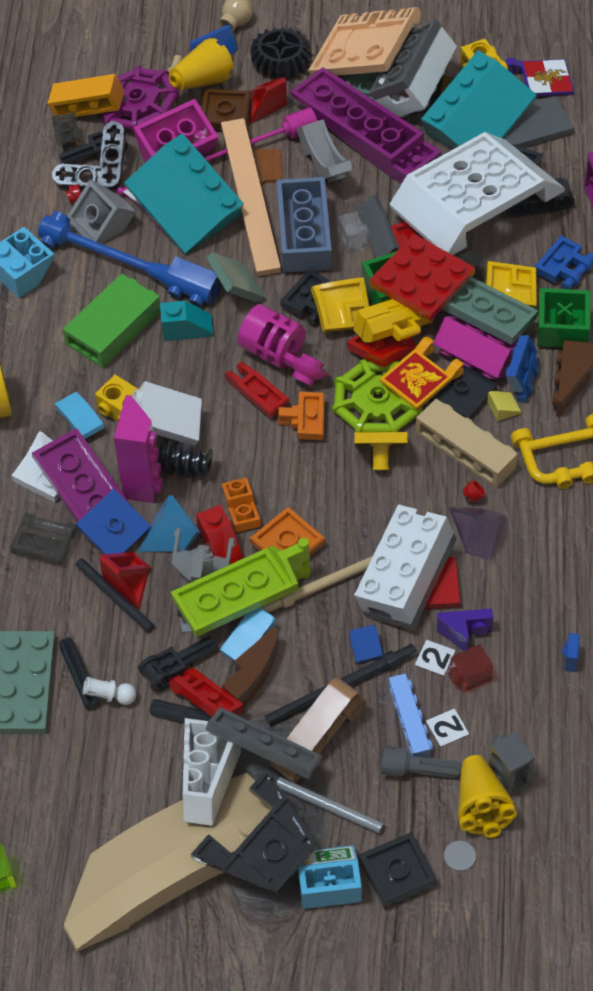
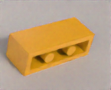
[47,74,125,120]

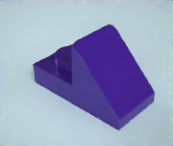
[436,608,494,652]

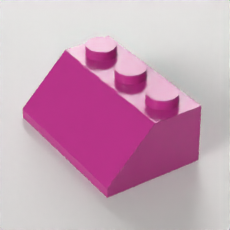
[133,99,219,163]
[433,316,517,380]

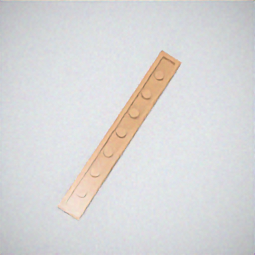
[221,118,281,277]

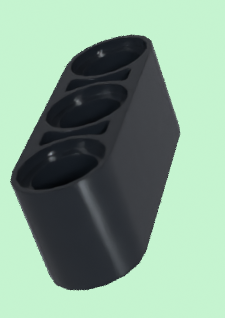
[506,178,574,218]

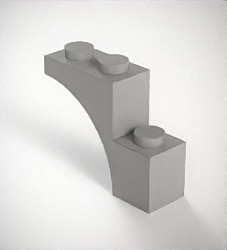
[296,119,353,183]

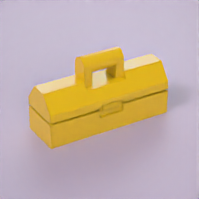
[353,299,433,342]

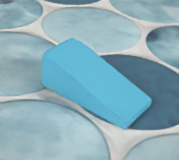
[220,608,276,661]

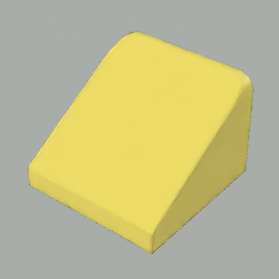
[487,391,521,421]

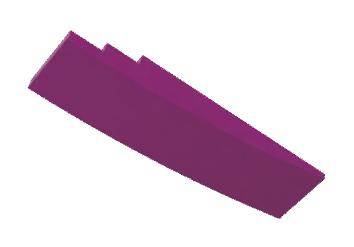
[290,67,459,184]

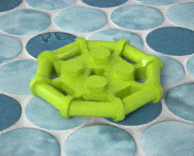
[332,359,423,433]

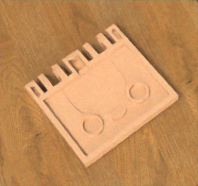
[308,7,421,75]

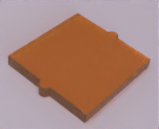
[252,148,282,185]

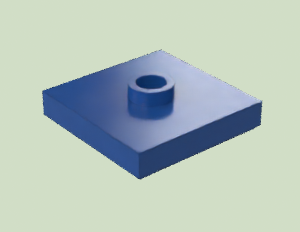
[75,489,151,554]

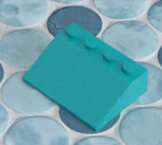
[421,50,537,150]
[124,133,244,255]

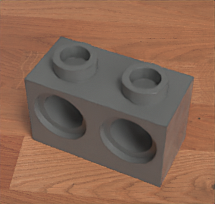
[489,732,535,796]

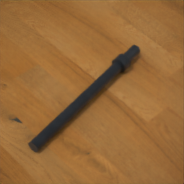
[265,644,417,726]

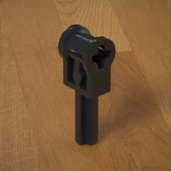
[59,129,128,164]
[138,636,217,692]

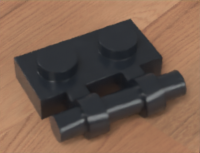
[280,269,329,325]

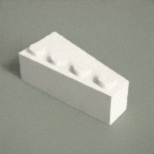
[183,718,241,826]

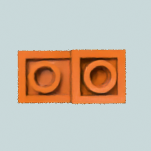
[221,478,261,533]

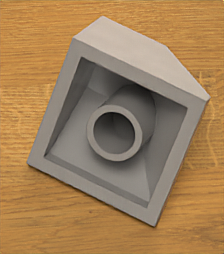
[67,180,136,244]

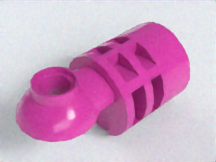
[237,304,329,386]

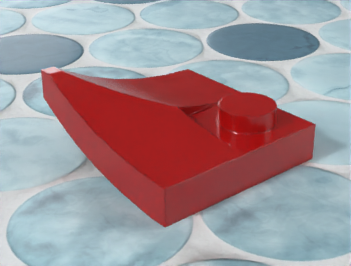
[347,334,417,368]

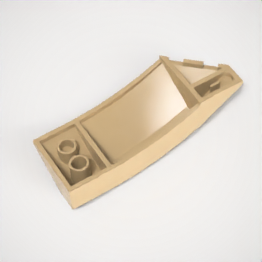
[63,773,271,952]

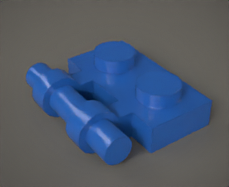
[535,235,593,289]
[506,335,540,403]

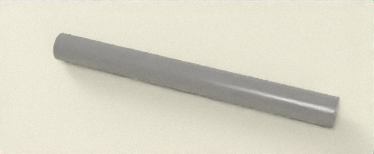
[277,777,384,834]

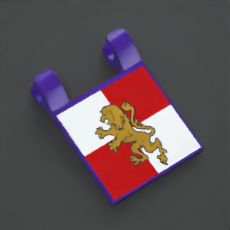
[505,58,574,97]

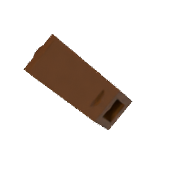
[552,340,593,417]

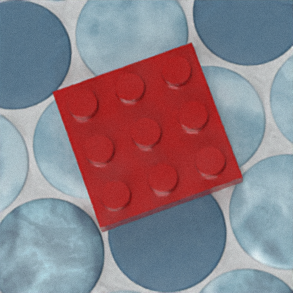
[370,234,475,321]

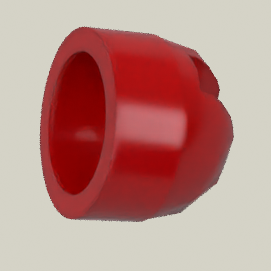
[463,479,486,503]

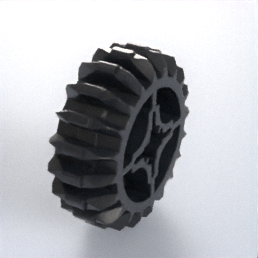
[250,26,312,80]

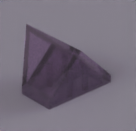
[449,507,507,561]

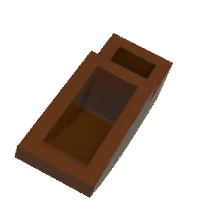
[222,626,279,708]

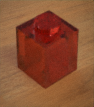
[448,644,494,693]

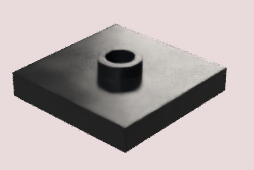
[430,365,497,419]
[359,832,438,909]

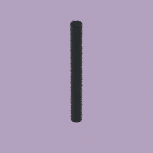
[75,558,155,633]

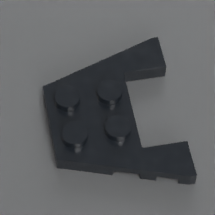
[191,768,317,893]

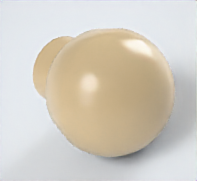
[219,0,253,32]

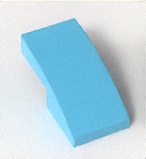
[54,392,105,439]

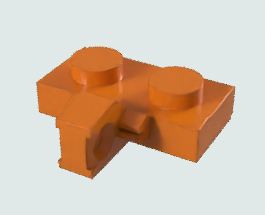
[278,392,324,440]

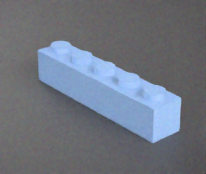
[389,674,433,757]

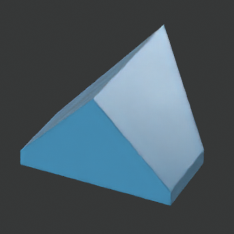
[138,495,200,552]

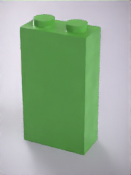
[63,273,161,368]

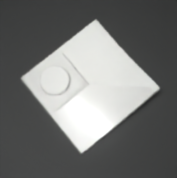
[11,431,60,503]

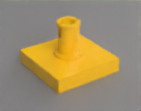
[354,432,407,470]

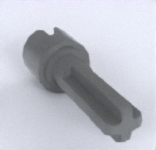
[380,746,461,779]

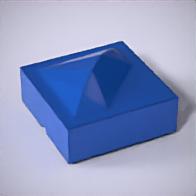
[561,633,580,672]

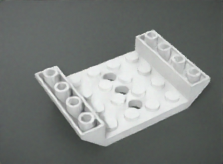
[390,132,565,255]

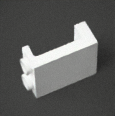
[132,381,202,451]

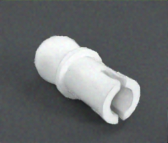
[83,677,137,705]

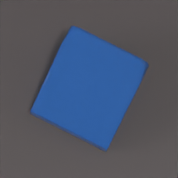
[349,625,383,664]

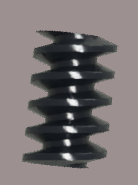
[157,439,213,481]

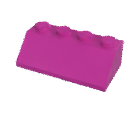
[114,395,163,503]

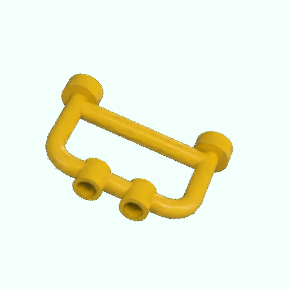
[510,414,593,489]

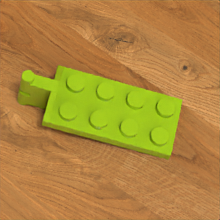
[171,538,311,637]

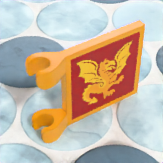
[380,336,464,410]

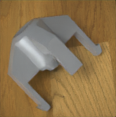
[172,527,235,582]

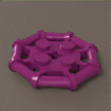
[101,65,180,132]

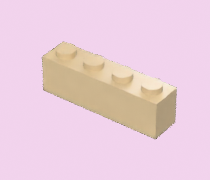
[416,399,517,488]

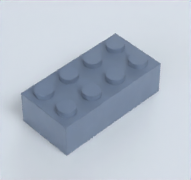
[276,177,332,273]

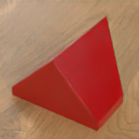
[249,77,287,125]
[99,552,151,611]

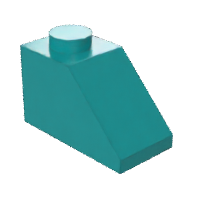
[160,301,213,341]

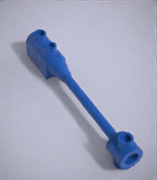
[38,211,222,307]

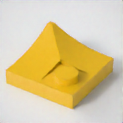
[485,261,537,309]
[311,277,369,332]

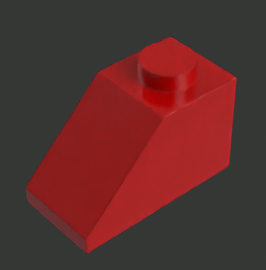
[196,505,244,564]

